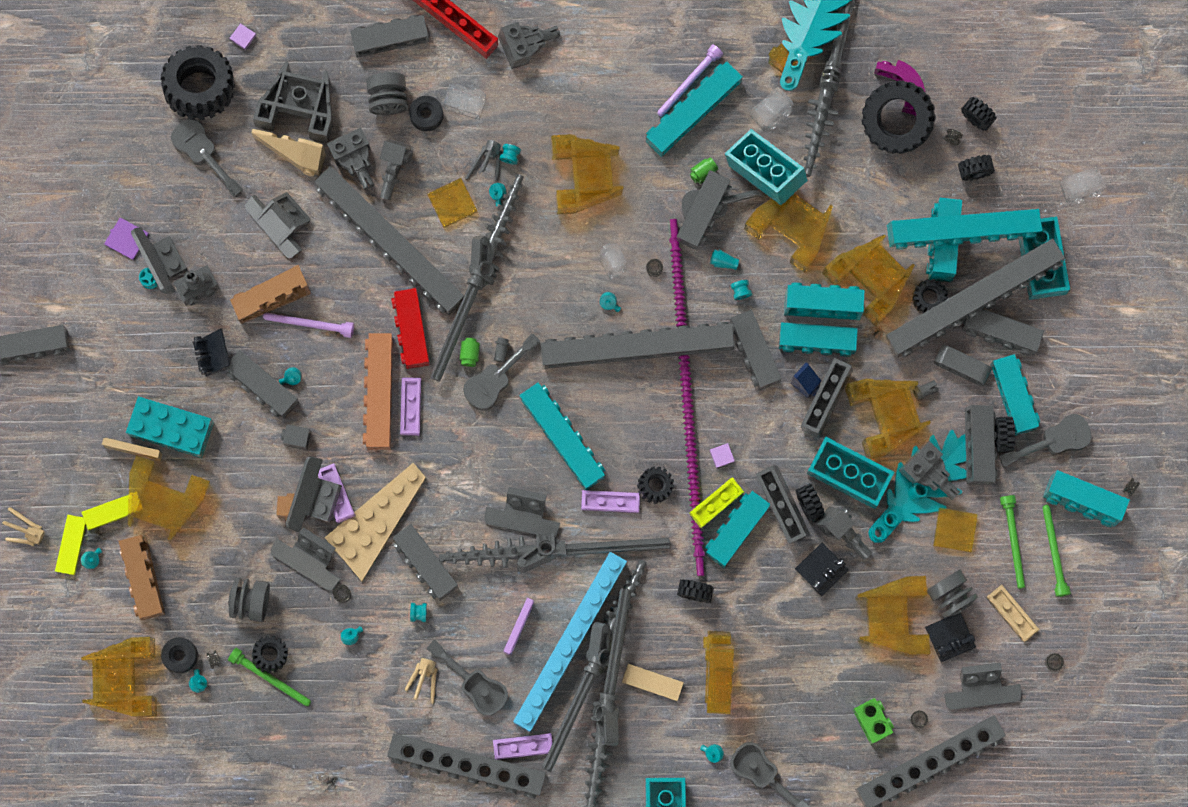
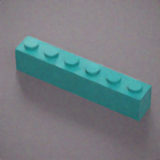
[646,62,743,157]
[519,382,606,490]

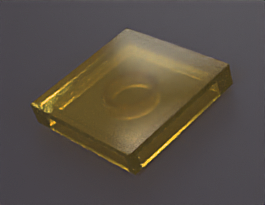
[427,178,478,228]
[933,508,978,553]

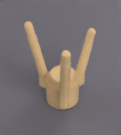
[2,507,45,546]
[405,658,438,704]

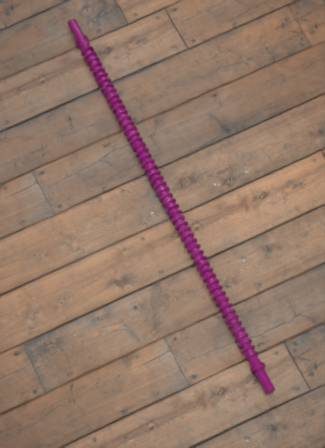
[669,219,705,577]

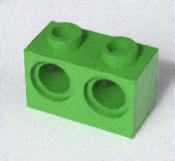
[853,698,894,745]

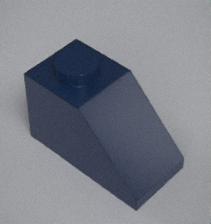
[790,362,822,398]

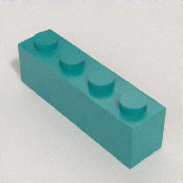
[778,322,858,357]
[990,354,1040,436]
[705,491,770,568]

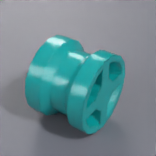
[499,144,521,165]
[139,267,158,289]
[730,280,752,300]
[410,602,427,622]

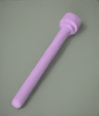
[658,44,723,116]
[263,313,354,338]

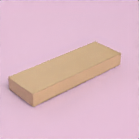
[102,438,162,461]
[986,585,1040,642]
[622,664,684,701]

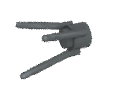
[465,140,503,180]

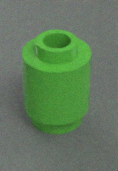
[690,158,719,184]
[459,338,480,367]

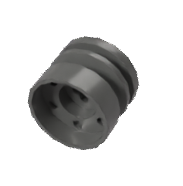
[366,72,408,115]
[926,569,978,619]
[228,577,270,622]

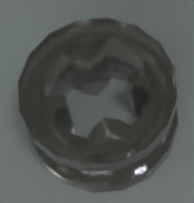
[944,129,963,145]
[646,259,663,277]
[1122,477,1140,497]
[333,585,351,603]
[206,650,221,669]
[1045,653,1064,671]
[910,710,928,728]

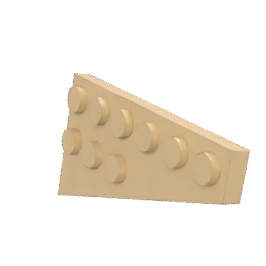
[324,463,426,582]

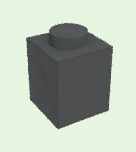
[281,424,311,450]

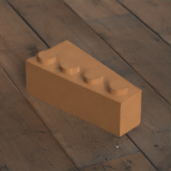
[230,265,311,324]
[119,535,165,620]

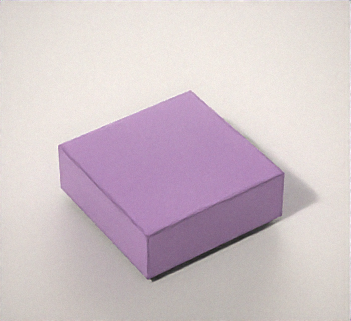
[230,23,256,50]
[710,443,734,469]

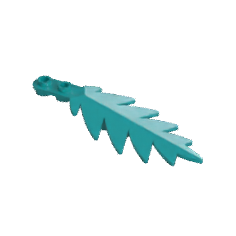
[780,0,852,91]
[868,430,966,543]

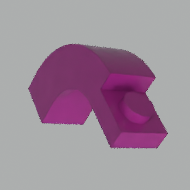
[874,60,925,116]

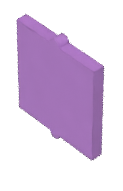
[104,218,149,260]

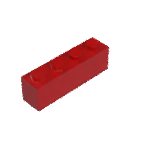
[391,288,430,369]

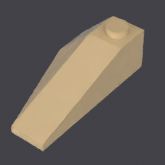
[251,129,326,176]

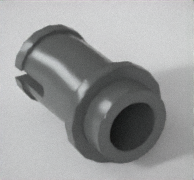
[494,338,510,362]
[913,380,939,400]
[85,527,101,542]

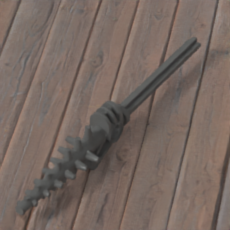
[804,0,855,177]
[430,174,524,382]
[439,533,670,573]
[542,560,647,772]
[584,588,632,807]

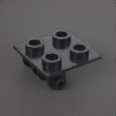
[193,328,230,376]
[795,542,849,596]
[925,612,976,662]

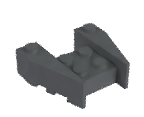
[253,62,333,143]

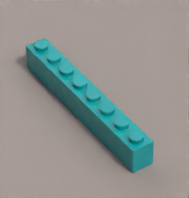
[887,209,1042,250]

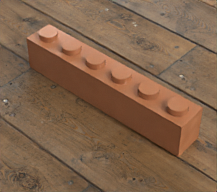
[363,333,393,450]

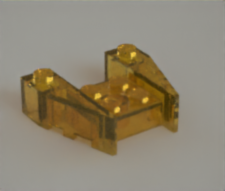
[550,134,624,215]
[744,193,833,273]
[822,235,915,327]
[845,378,931,460]
[128,455,210,542]
[855,576,930,657]
[703,631,734,714]
[81,637,157,718]

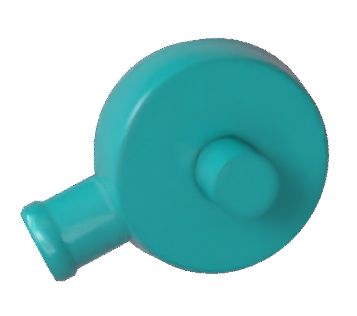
[489,183,507,206]
[599,292,621,312]
[279,367,302,385]
[81,548,102,569]
[340,626,363,645]
[189,669,207,693]
[700,744,724,763]

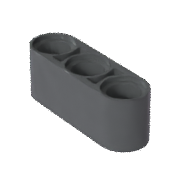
[934,345,992,386]

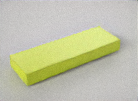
[689,477,744,528]
[81,492,144,531]
[55,515,86,576]

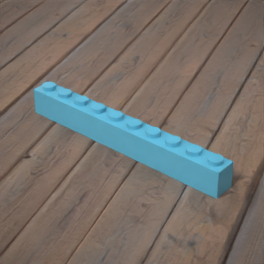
[513,552,627,733]

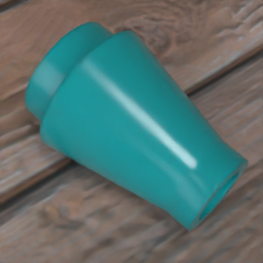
[710,249,739,270]

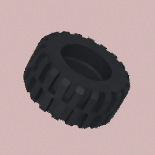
[161,45,235,120]
[861,81,936,154]

